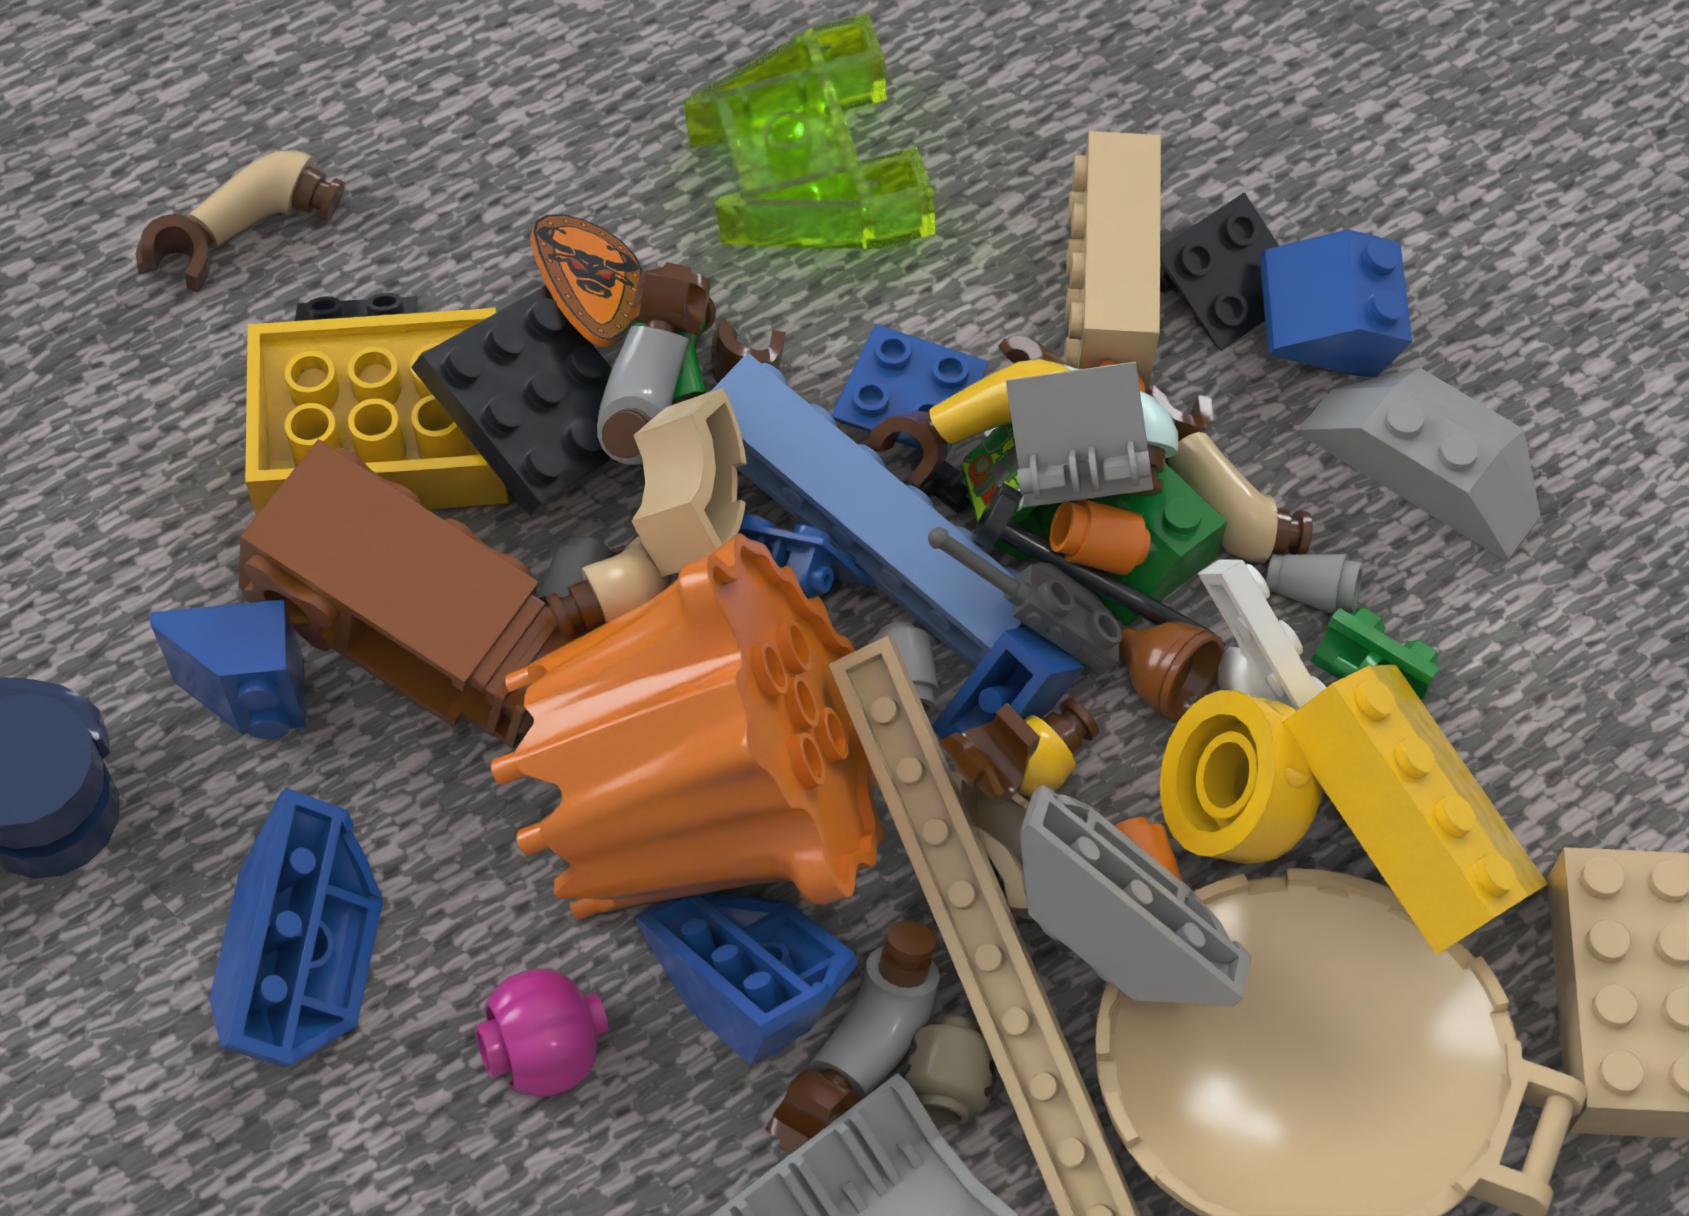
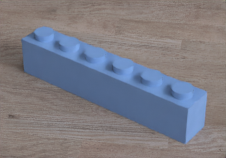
[710,353,1022,668]

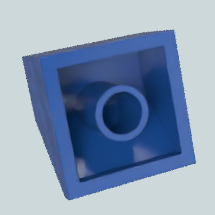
[1259,229,1413,377]
[150,599,306,739]

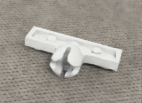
[1198,560,1326,711]

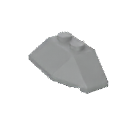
[1298,367,1540,562]
[1020,785,1251,1006]

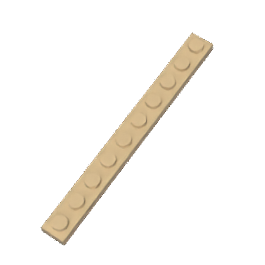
[828,635,1141,1216]

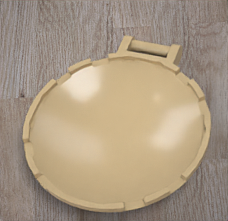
[1095,868,1588,1216]

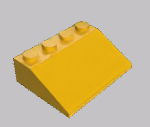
[245,308,508,516]
[1282,665,1548,955]

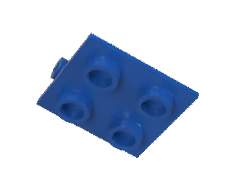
[831,324,989,456]
[738,513,874,597]

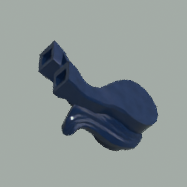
[0,677,119,879]

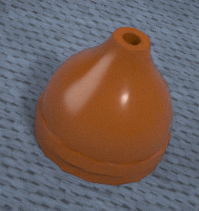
[1119,622,1224,722]

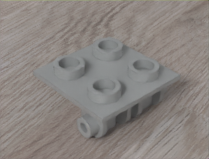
[1006,361,1153,507]

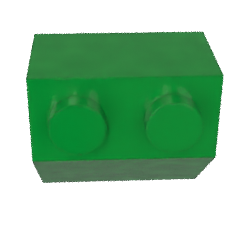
[1048,463,1227,627]

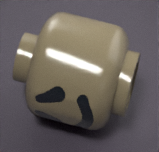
[903,1015,997,1125]

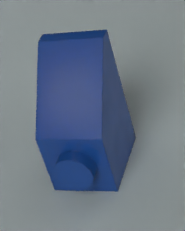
[932,626,1085,738]

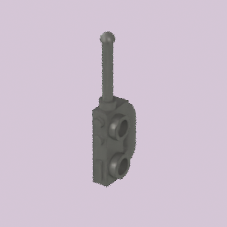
[928,527,1122,675]

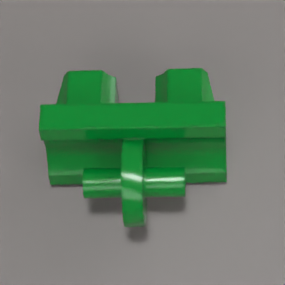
[1310,607,1440,702]

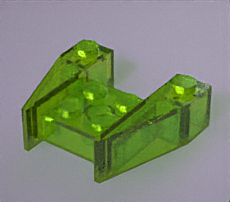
[682,13,935,249]

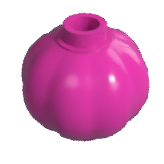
[474,968,609,1097]

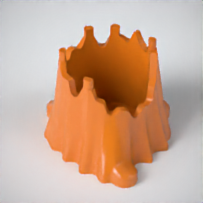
[491,533,886,920]

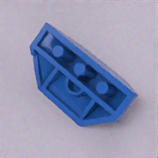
[209,788,383,1068]
[635,892,858,1065]

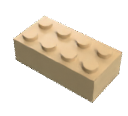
[1064,131,1161,393]
[1547,847,1689,1138]

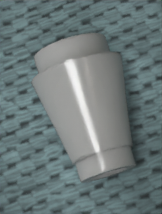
[1266,554,1363,614]

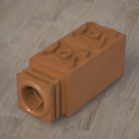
[239,439,584,748]

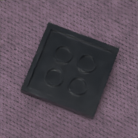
[411,286,616,516]

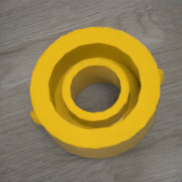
[1160,690,1324,864]

